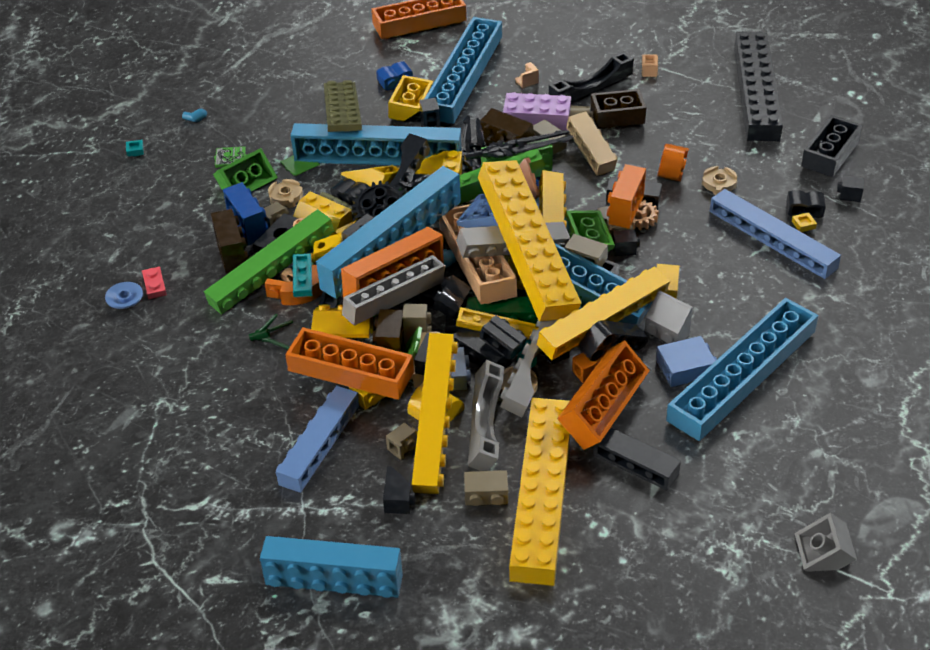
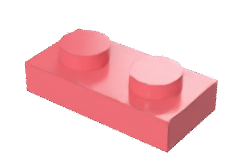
[142,267,167,299]

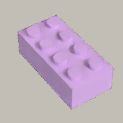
[503,92,571,131]

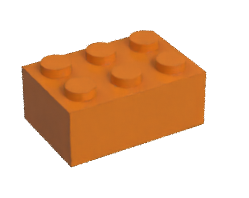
[607,164,646,229]

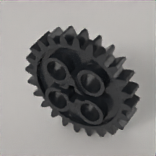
[351,180,406,221]

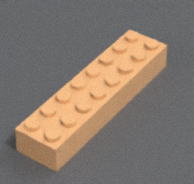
[439,204,517,304]

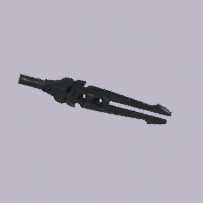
[462,115,486,171]
[464,130,573,161]

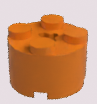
[657,143,689,182]

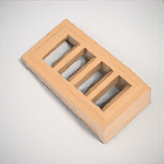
[642,55,658,77]

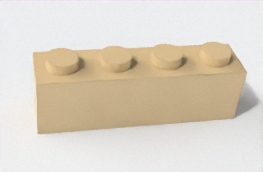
[566,111,617,176]

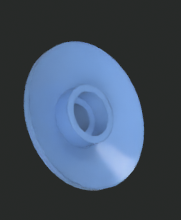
[105,282,143,309]

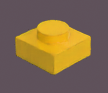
[792,213,817,232]

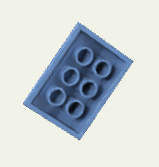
[456,194,498,228]

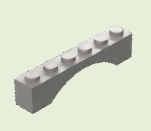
[500,320,557,417]
[468,360,504,471]

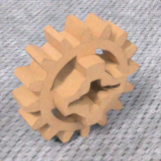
[631,199,659,230]

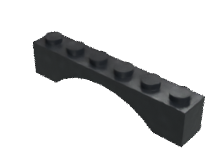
[549,52,634,102]
[389,133,430,190]

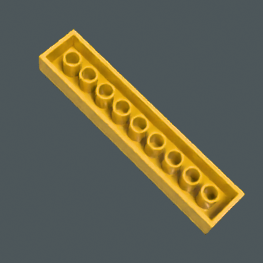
[477,160,581,322]
[509,398,570,586]

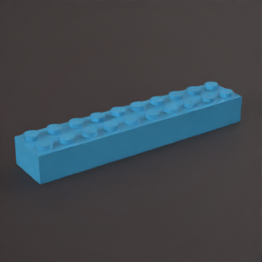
[425,17,502,124]
[291,123,462,166]
[316,166,461,299]
[666,298,819,441]

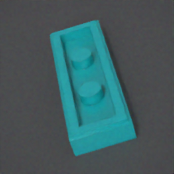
[293,253,313,297]

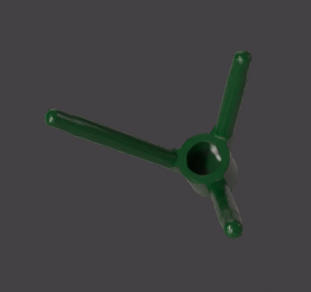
[249,314,293,349]

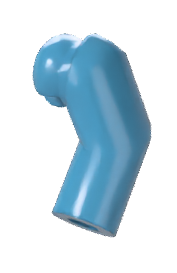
[182,109,207,122]

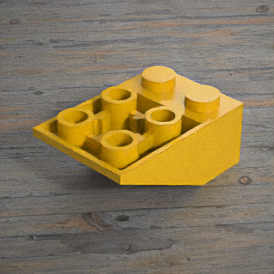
[341,165,399,187]

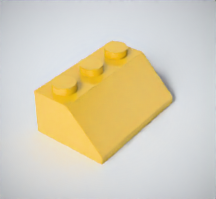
[388,75,433,121]
[293,191,353,236]
[311,304,373,338]

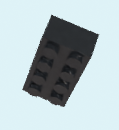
[801,115,863,177]

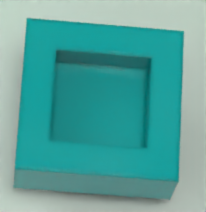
[126,140,144,157]

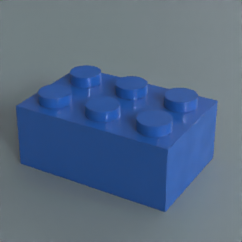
[223,182,269,246]

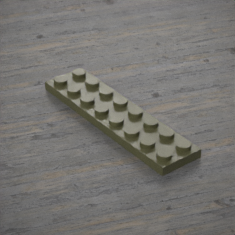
[324,80,362,132]

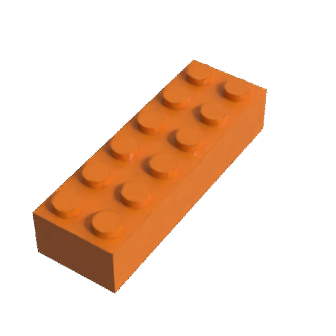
[372,0,466,39]
[341,227,444,297]
[285,327,414,400]
[557,341,650,450]

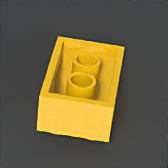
[415,150,463,175]

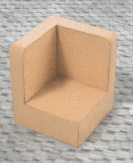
[515,62,539,88]

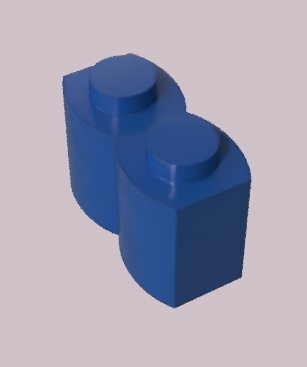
[376,61,413,90]

